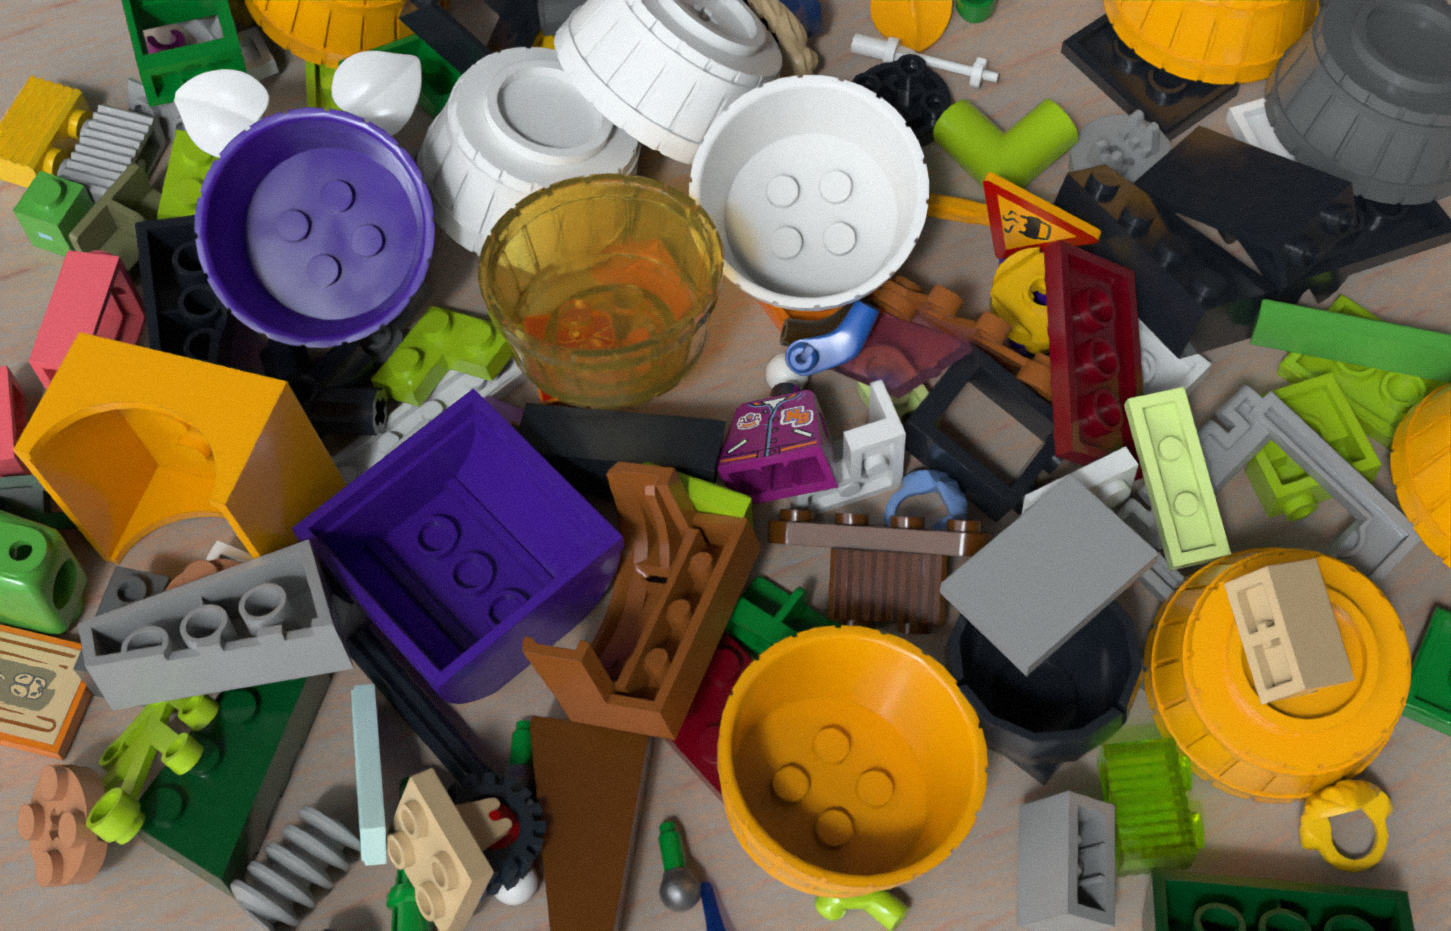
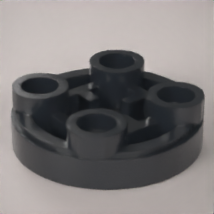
[852,54,951,148]

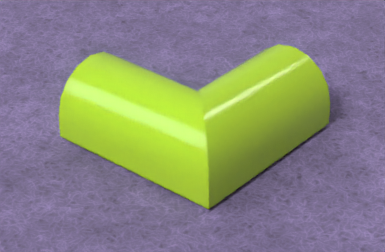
[933,98,1079,189]

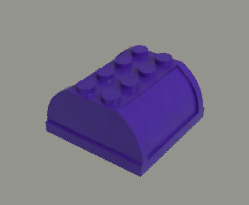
[292,388,625,704]

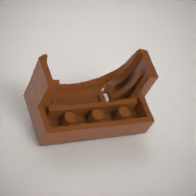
[522,461,761,740]

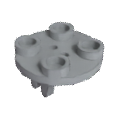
[1068,109,1172,183]

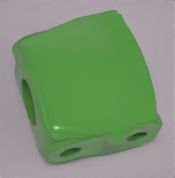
[0,510,88,635]

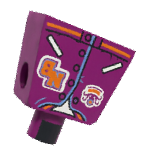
[716,383,839,505]

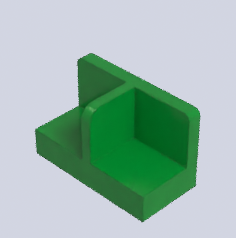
[723,577,839,656]

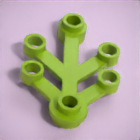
[86,694,219,844]

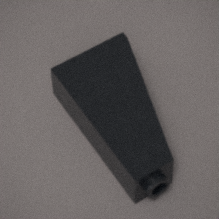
[510,403,726,500]

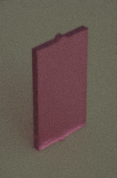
[830,312,973,399]

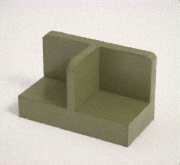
[69,162,162,283]

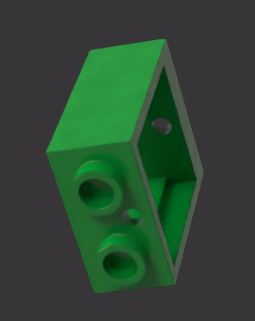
[121,0,247,107]

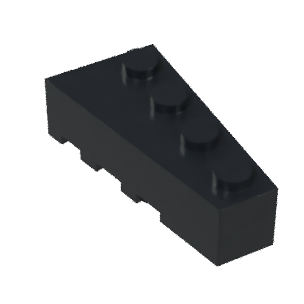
[1053,164,1280,359]
[135,215,237,367]

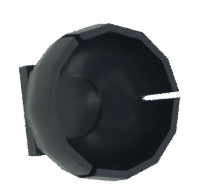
[944,599,1143,786]

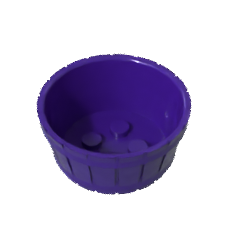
[195,107,435,348]

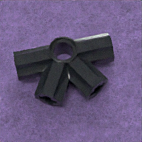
[259,339,388,439]

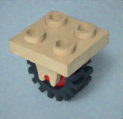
[386,768,546,931]

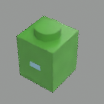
[13,171,94,257]

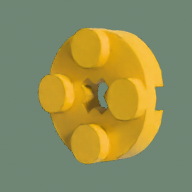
[989,247,1050,354]

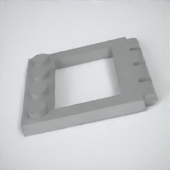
[1115,385,1421,604]

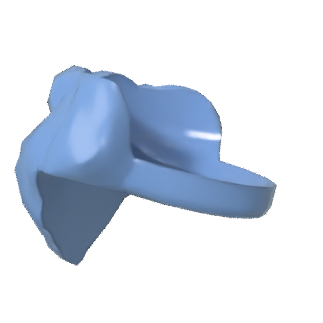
[883,469,968,529]

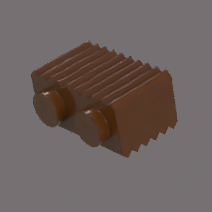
[828,548,948,634]

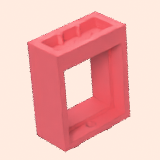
[28,250,146,390]

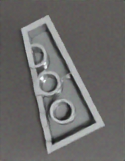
[78,539,354,710]

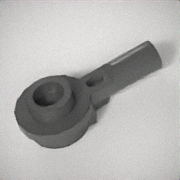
[355,281,433,370]

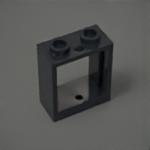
[398,0,540,75]
[902,342,1063,523]

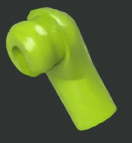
[814,890,910,931]

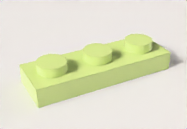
[1124,387,1231,571]

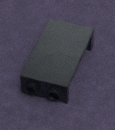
[1132,126,1358,289]

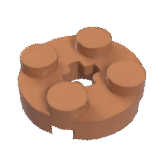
[17,764,108,888]

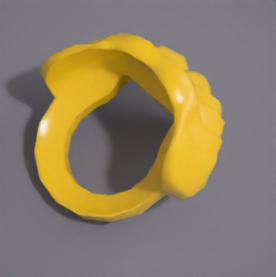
[1298,779,1394,873]

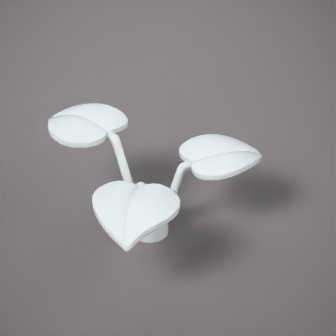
[174,51,422,158]

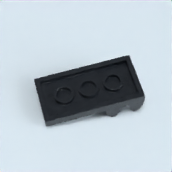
[1218,195,1451,305]

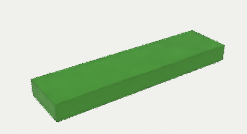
[1250,299,1451,383]

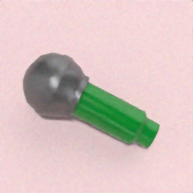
[499,720,537,801]
[658,822,701,912]

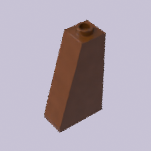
[530,715,653,931]

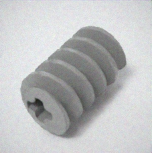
[230,805,361,931]

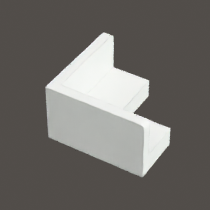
[789,380,906,515]

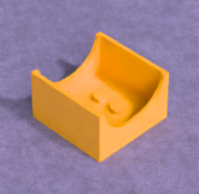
[13,332,347,567]

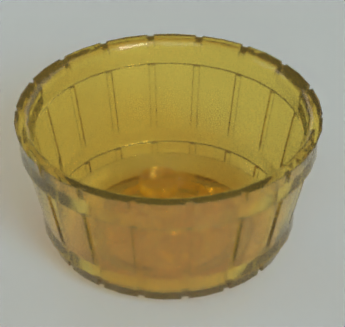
[478,173,724,410]

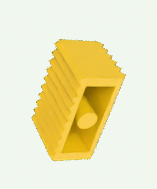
[0,75,93,188]

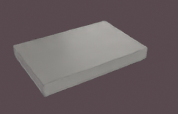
[940,474,1159,676]

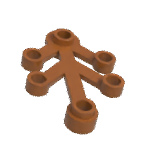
[874,275,1052,402]

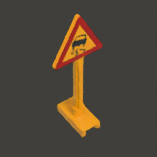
[926,172,1101,259]

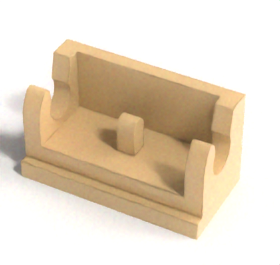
[1224,558,1355,705]

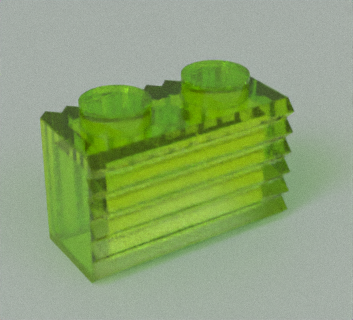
[1096,737,1205,877]

